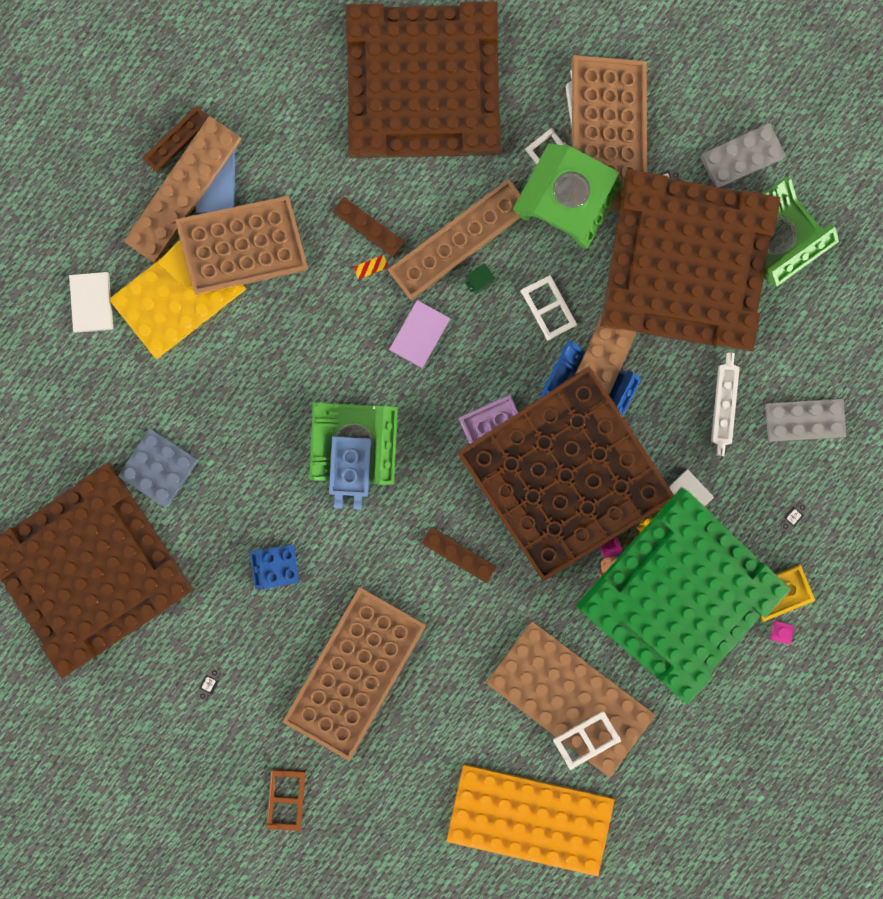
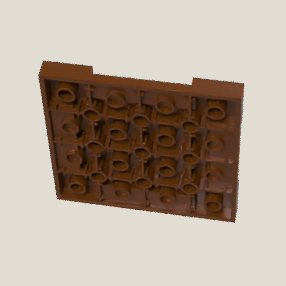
[346,1,501,159]
[600,169,781,352]
[457,366,674,582]
[0,463,195,679]

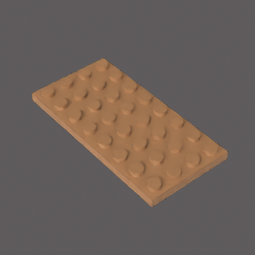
[572,55,647,212]
[282,587,427,761]
[486,621,656,778]

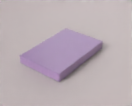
[389,300,450,369]
[458,394,518,443]

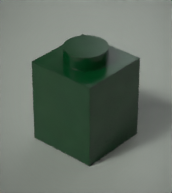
[465,263,496,295]

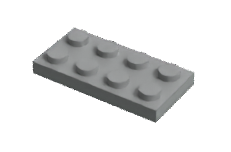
[700,123,786,188]
[765,399,846,442]

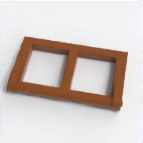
[266,769,306,831]

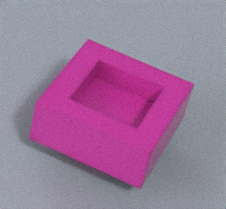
[599,536,622,558]
[769,620,795,645]

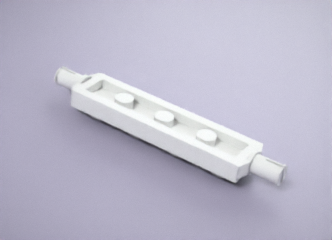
[711,353,739,456]

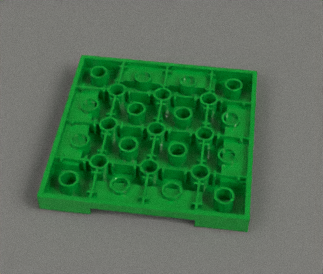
[575,487,791,705]

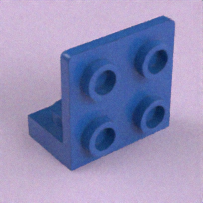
[250,545,299,589]

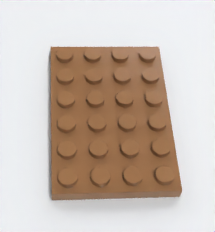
[175,196,308,295]

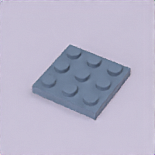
[118,428,199,508]

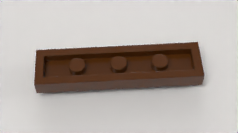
[142,106,208,173]
[333,197,405,258]
[422,527,497,583]

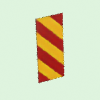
[353,254,389,280]

